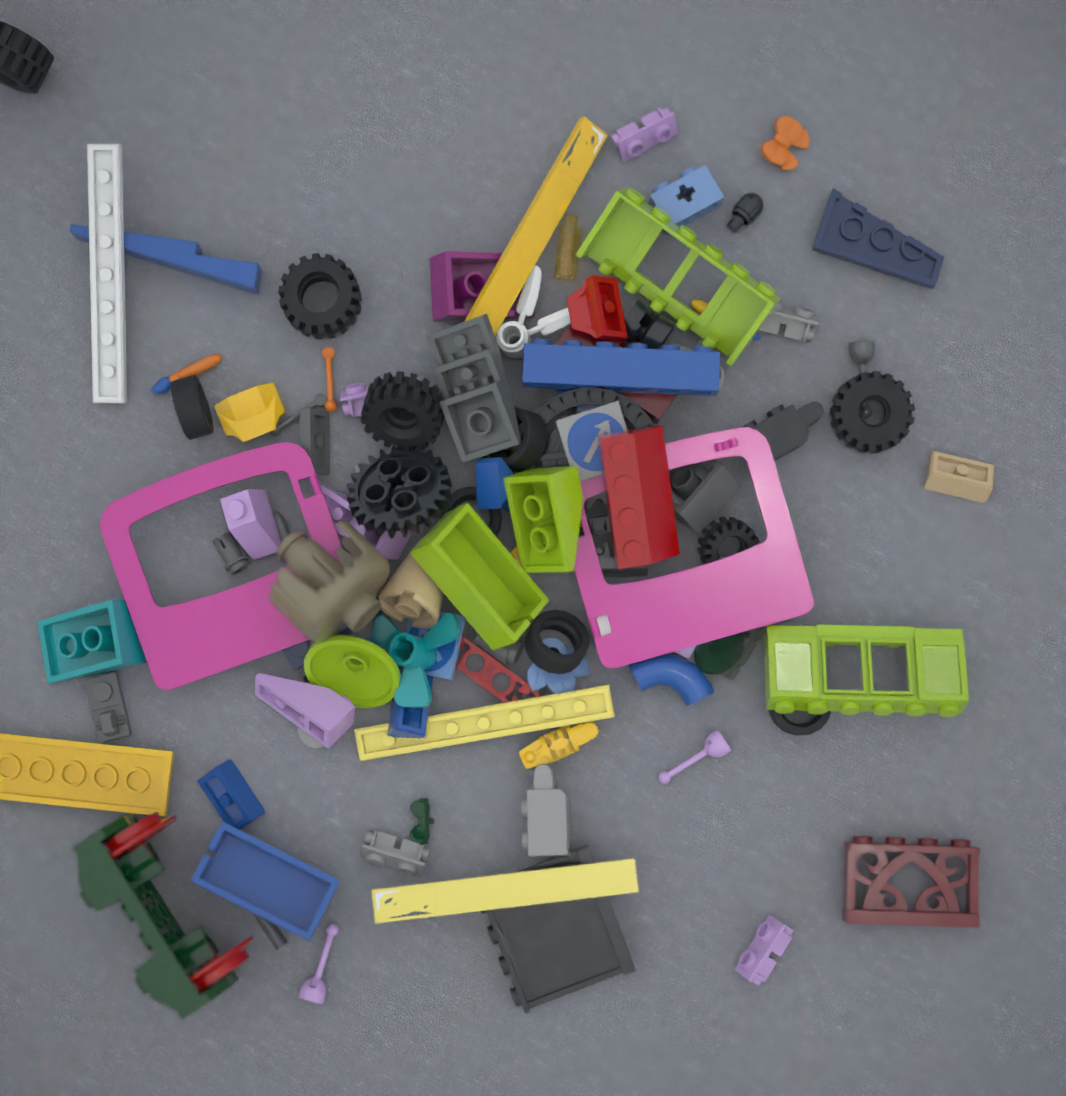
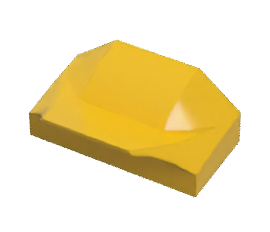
[214,382,286,443]

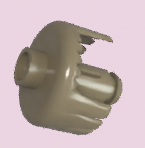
[269,521,390,642]

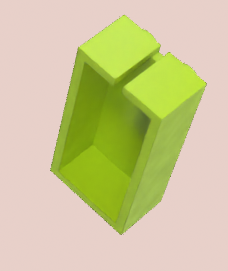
[410,503,550,650]

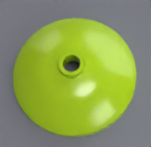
[304,635,401,708]

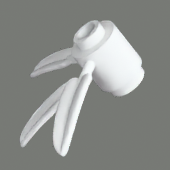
[496,265,571,359]

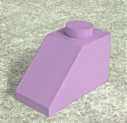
[220,489,281,560]

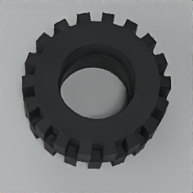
[0,21,54,94]
[278,253,362,340]

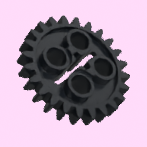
[346,445,452,538]

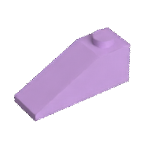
[321,485,412,560]
[255,673,355,749]

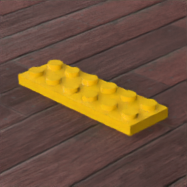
[0,733,175,817]

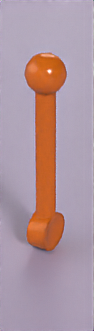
[322,347,337,412]

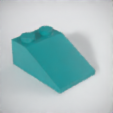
[37,599,147,684]

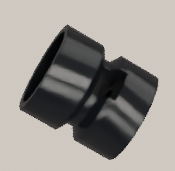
[624,299,676,349]

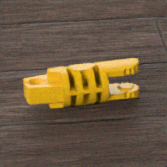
[519,721,599,769]

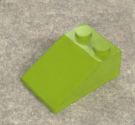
[503,466,583,573]

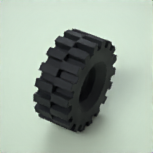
[361,371,444,451]
[829,371,915,454]

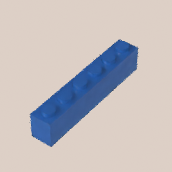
[522,339,720,396]

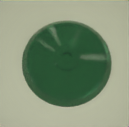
[694,632,744,675]

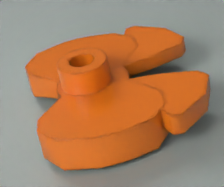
[760,116,810,171]

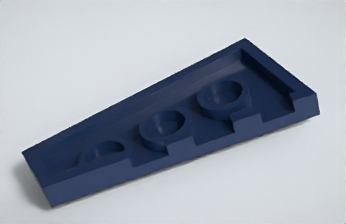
[812,188,944,289]

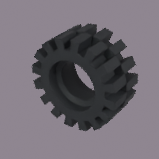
[697,517,760,564]

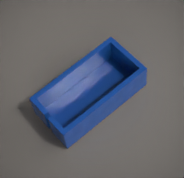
[190,821,340,942]

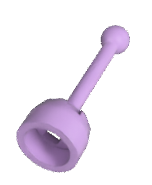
[658,729,732,784]
[298,923,339,1004]

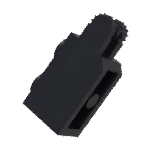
[742,401,824,462]

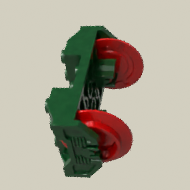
[72,812,254,1020]

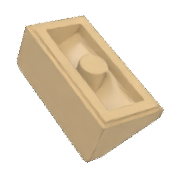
[924,451,994,503]

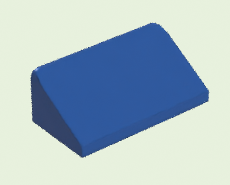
[387,670,433,738]
[197,759,265,830]

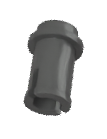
[213,532,249,575]

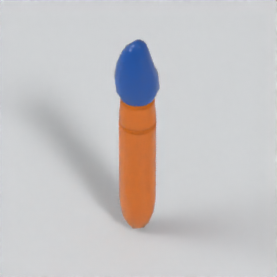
[151,354,222,394]

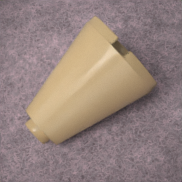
[378,537,443,628]

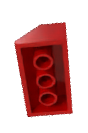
[597,425,680,569]

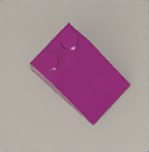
[429,251,535,322]

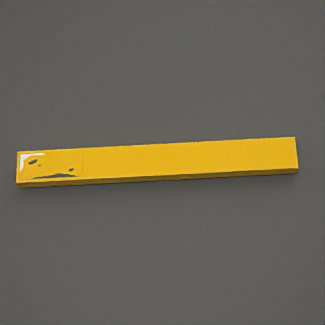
[465,116,608,335]

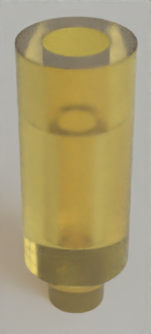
[553,215,582,280]

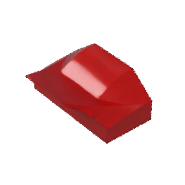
[566,275,628,343]

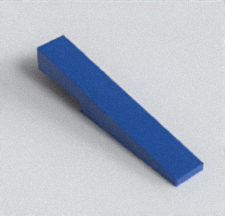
[70,224,263,295]

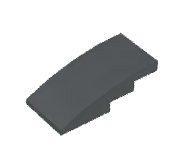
[427,314,521,463]

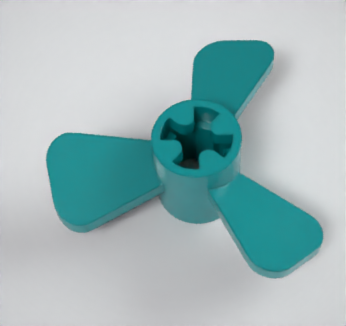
[372,613,460,708]

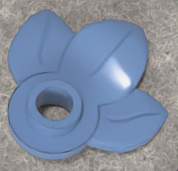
[527,638,589,694]

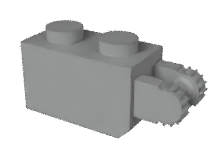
[521,764,571,859]

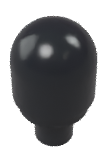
[726,193,764,233]

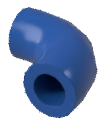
[628,654,714,706]

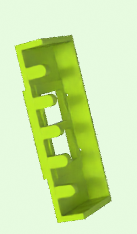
[575,188,781,366]
[764,624,969,717]

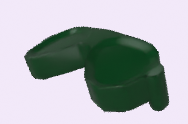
[410,798,434,844]

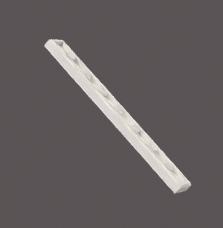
[87,144,127,403]

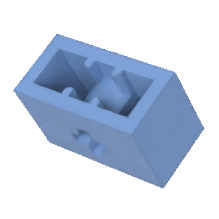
[648,165,724,235]

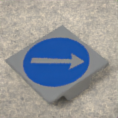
[555,401,627,481]

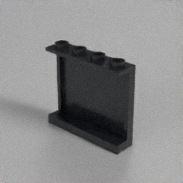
[481,844,636,1013]

